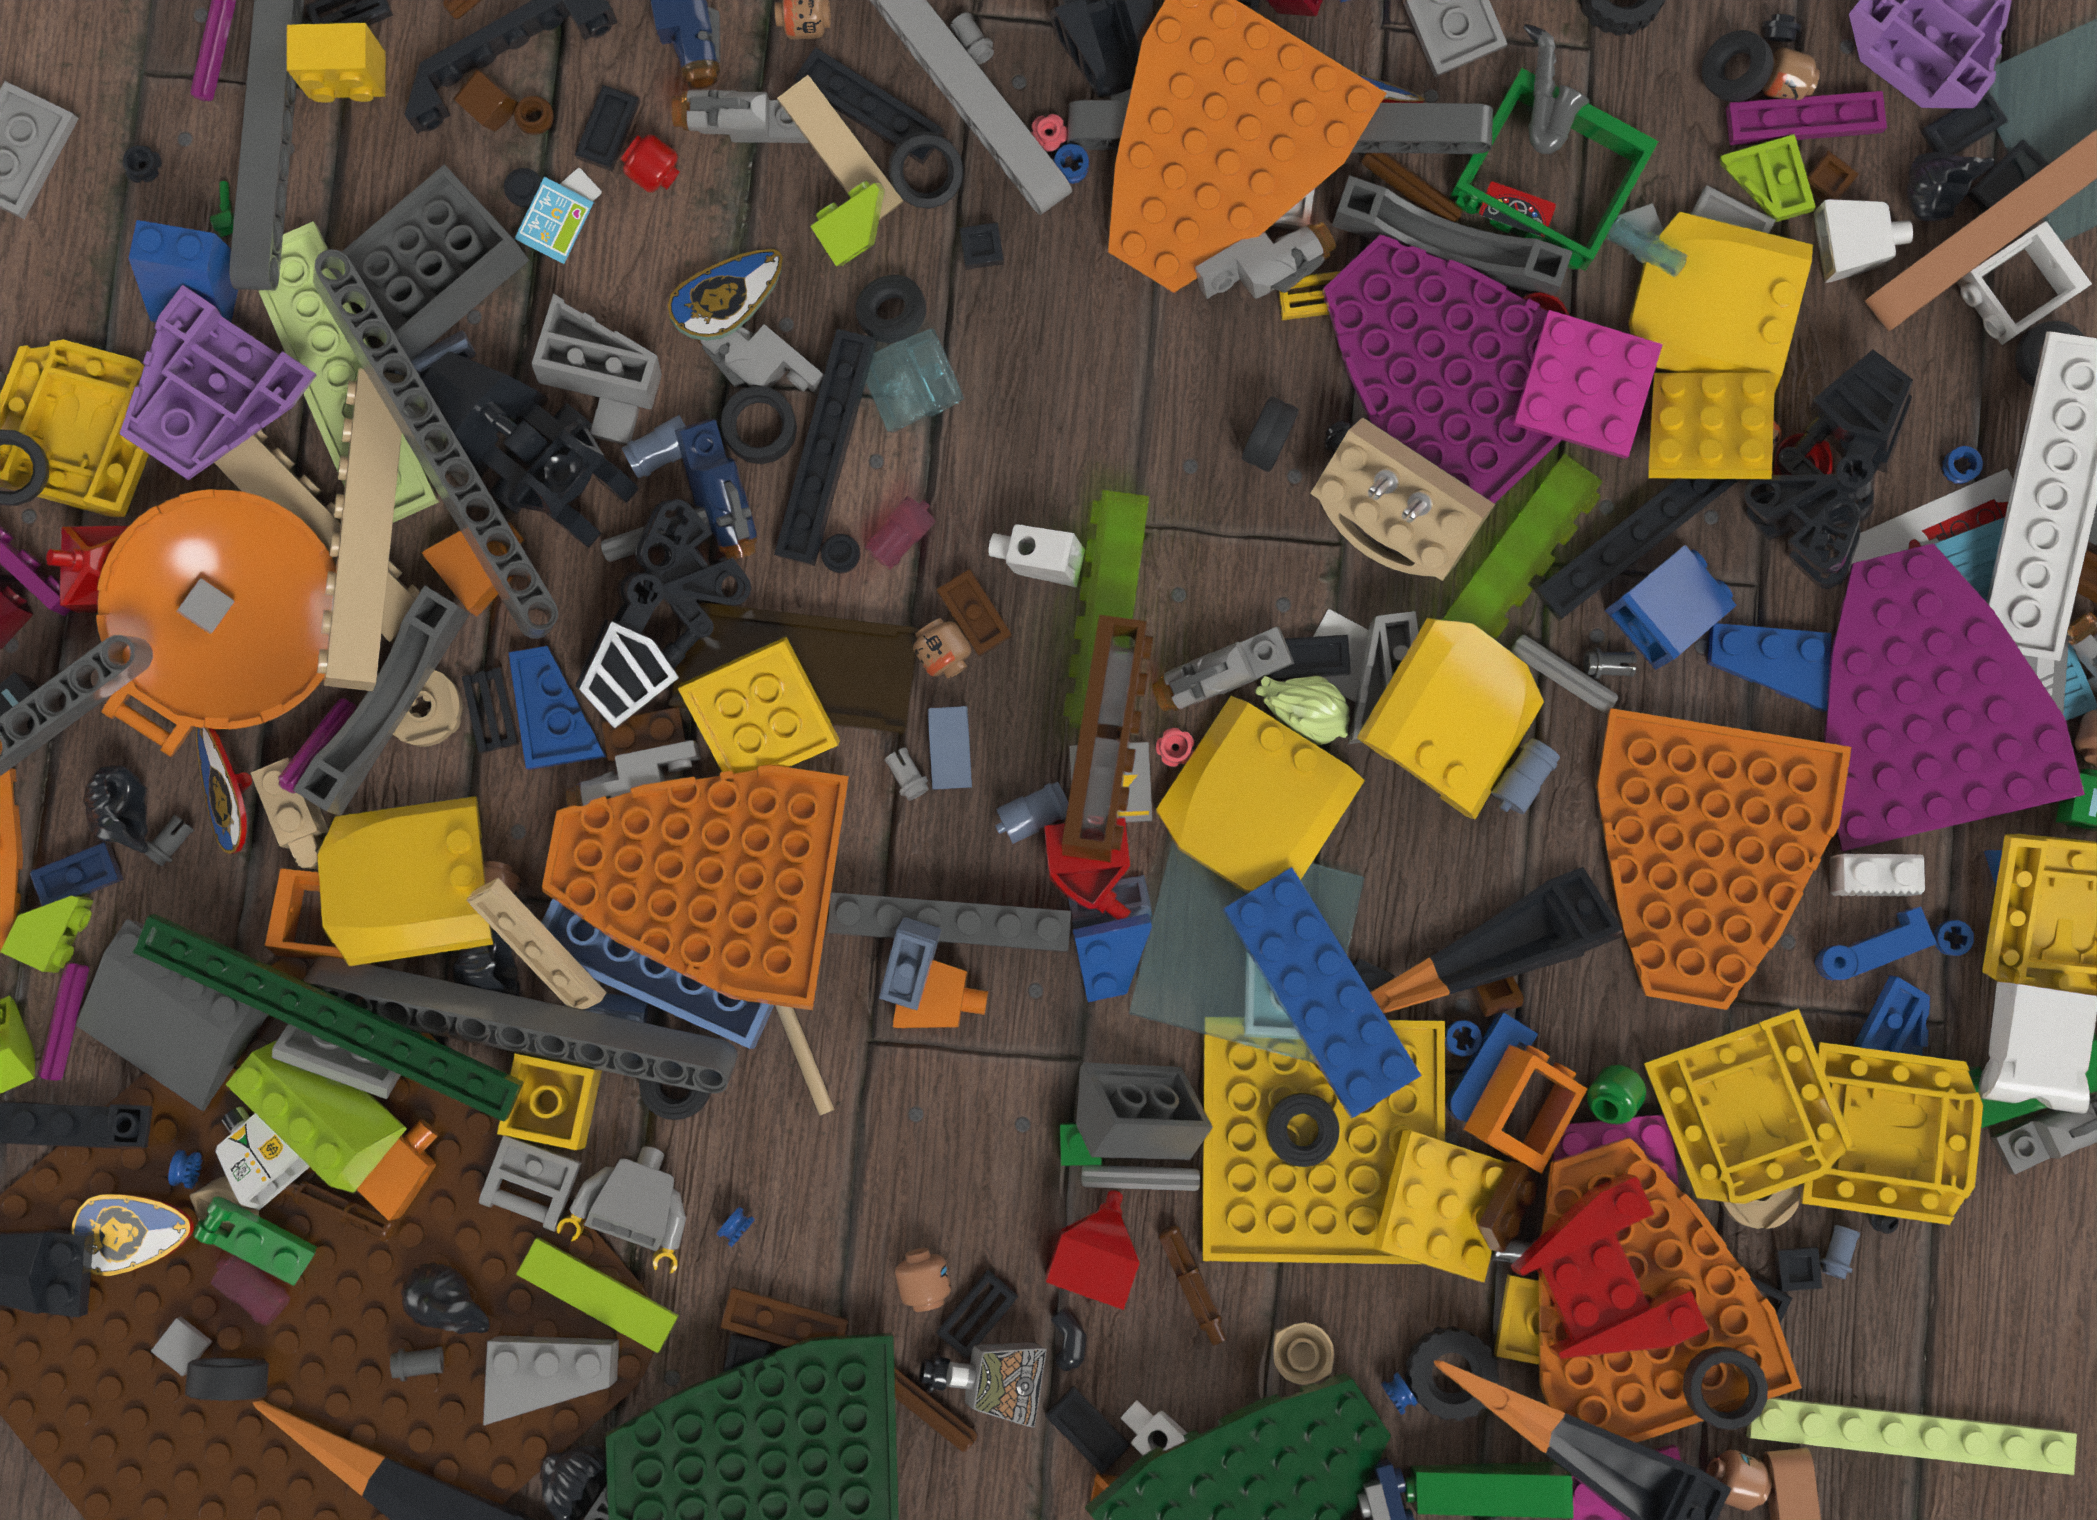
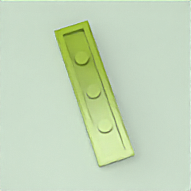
[516,1237,679,1353]

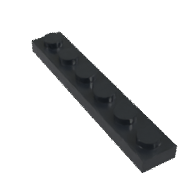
[774,329,877,566]
[1535,478,1740,621]

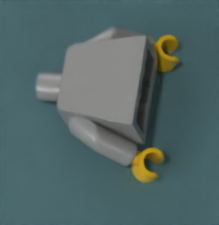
[557,1146,686,1273]

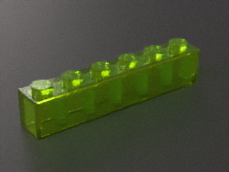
[1441,454,1603,639]
[1063,490,1149,729]

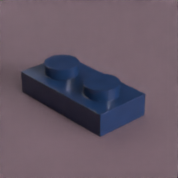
[30,842,124,906]
[1374,1458,1414,1520]

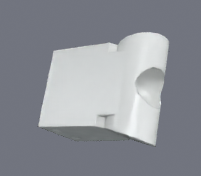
[1978,982,2097,1114]

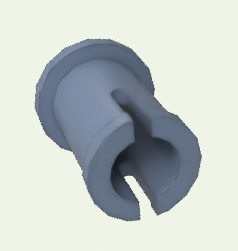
[1820,1225,1860,1280]

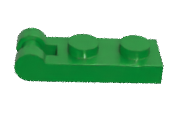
[192,1196,317,1286]

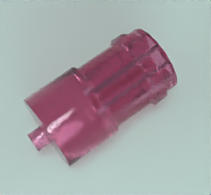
[864,496,936,570]
[211,1255,290,1327]

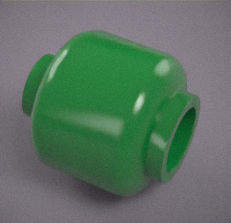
[1587,1065,1647,1125]

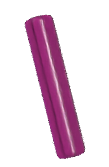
[190,0,236,102]
[278,698,357,794]
[38,963,89,1081]

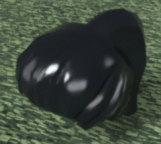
[1907,152,1994,222]
[83,765,148,853]
[453,928,520,997]
[401,1263,490,1334]
[540,1445,607,1520]

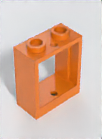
[265,868,371,965]
[1463,1044,1587,1174]

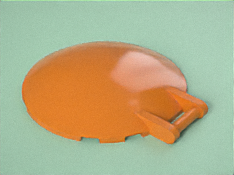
[96,489,336,757]

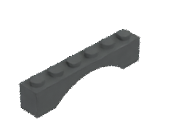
[1332,176,1573,296]
[293,586,470,816]
[827,892,1071,953]

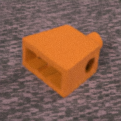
[422,522,525,617]
[892,960,988,1028]
[357,1119,438,1221]

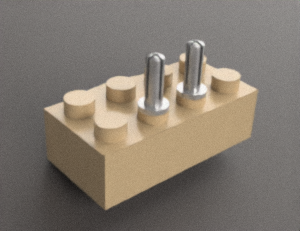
[1310,418,1495,581]

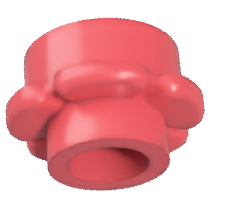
[1031,114,1068,152]
[1156,728,1194,767]

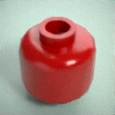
[620,134,680,193]

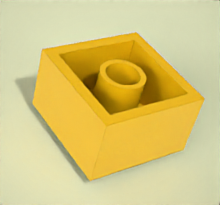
[287,23,385,103]
[497,1053,602,1150]

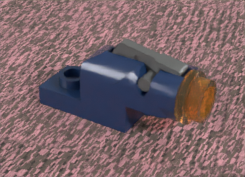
[651,0,721,88]
[675,419,758,560]

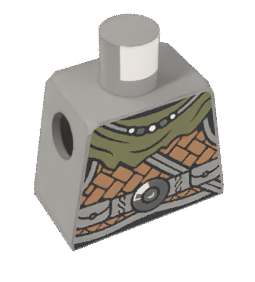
[946,1342,1047,1427]

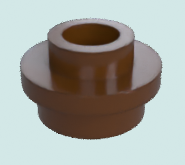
[514,96,554,135]

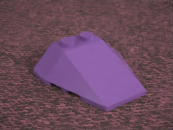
[1849,0,2012,108]
[120,285,317,480]

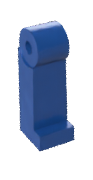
[1815,907,1937,980]
[1446,1013,1538,1122]

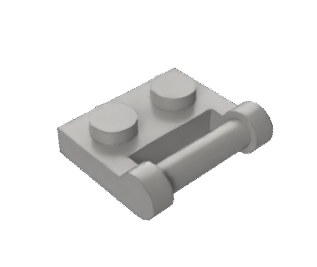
[479,1135,582,1232]

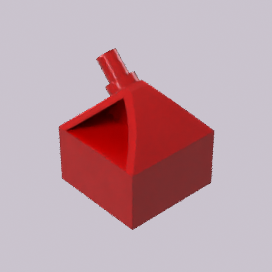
[46,526,129,613]
[1044,817,1131,920]
[1045,1190,1140,1310]

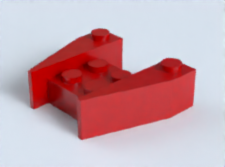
[1510,1173,1709,1359]

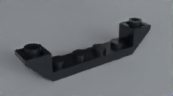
[404,0,618,134]
[0,1102,153,1149]

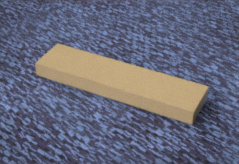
[777,75,903,220]
[467,878,607,1010]

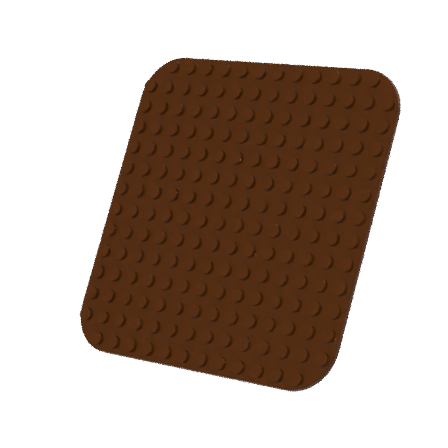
[0,957,654,1520]

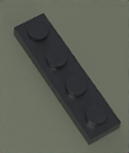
[794,47,944,165]

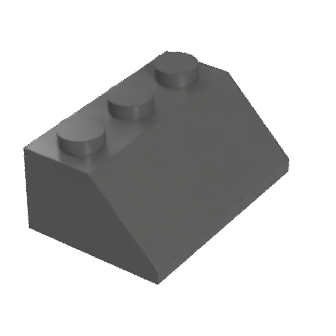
[1077,1062,1213,1160]

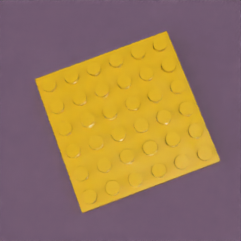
[1202,1017,1445,1264]

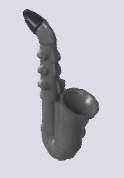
[1523,24,1590,154]

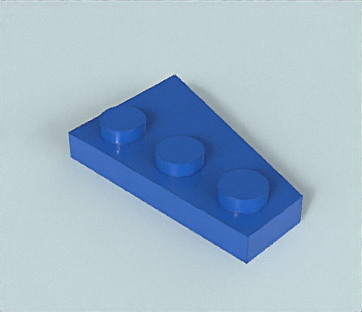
[1707,623,1831,713]
[508,646,607,770]

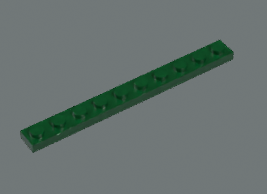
[133,914,524,1122]

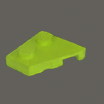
[1719,134,1816,222]

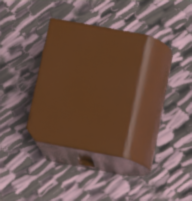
[453,69,518,132]

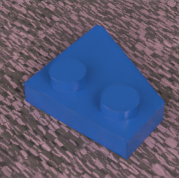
[1073,913,1152,1002]
[1853,975,1930,1056]

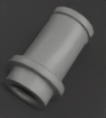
[950,12,994,65]
[884,748,929,801]

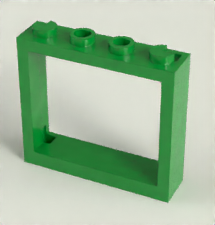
[1450,68,1659,271]

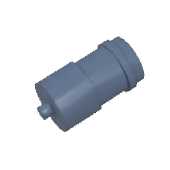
[622,415,686,479]
[1491,738,1560,814]
[995,781,1068,844]

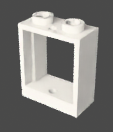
[1957,221,2092,345]

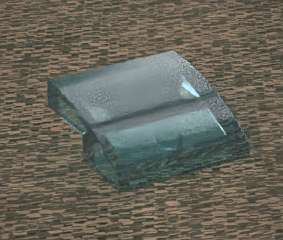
[866,329,965,433]

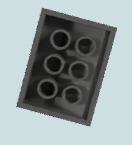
[328,164,529,361]
[76,919,268,1111]

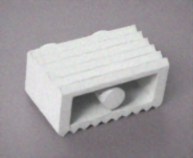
[1829,854,1925,897]

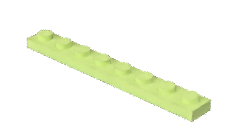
[1746,1397,2077,1475]

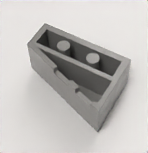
[532,294,662,410]
[1348,611,1419,744]
[483,1336,619,1426]

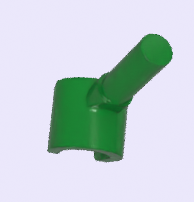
[210,181,234,238]

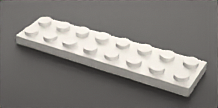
[1986,331,2097,661]

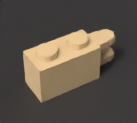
[251,757,329,870]

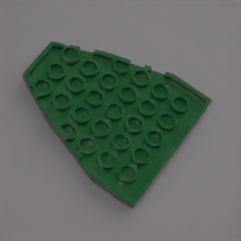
[606,1333,899,1520]
[1084,1373,1391,1520]

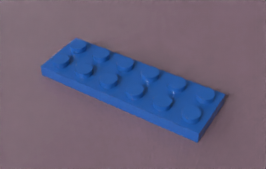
[1222,867,1422,1118]

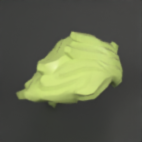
[1255,676,1350,745]

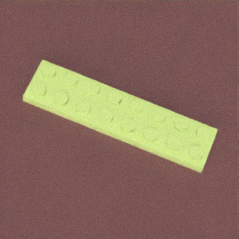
[258,222,439,523]

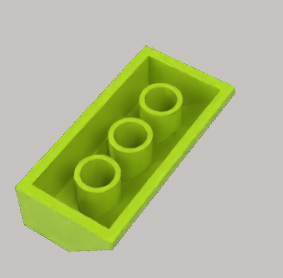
[226,1040,407,1193]

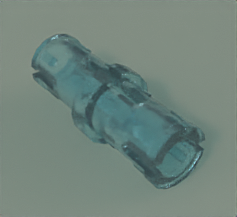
[1607,218,1688,277]

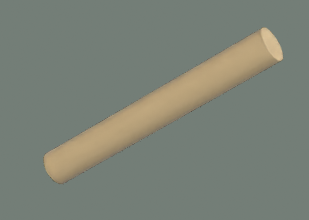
[775,1005,834,1116]

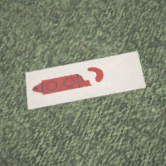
[1849,468,2013,571]

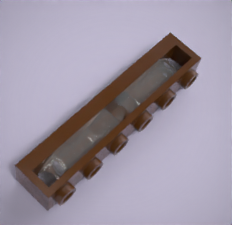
[1062,615,1153,862]

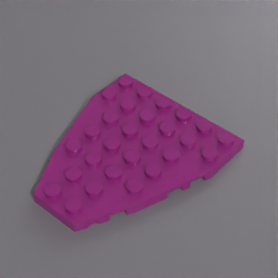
[1322,234,1561,504]
[1824,543,2085,851]

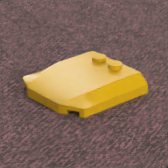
[1629,212,1813,393]
[0,340,149,517]
[1357,618,1544,819]
[1156,696,1365,893]
[317,796,493,966]
[1982,834,2097,996]
[1643,1009,1854,1204]
[1800,1042,1983,1225]

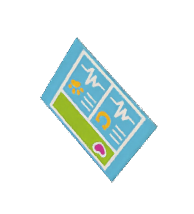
[514,177,594,264]

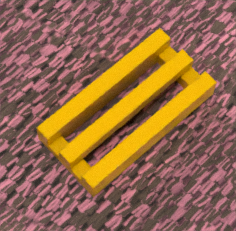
[1279,271,1341,320]

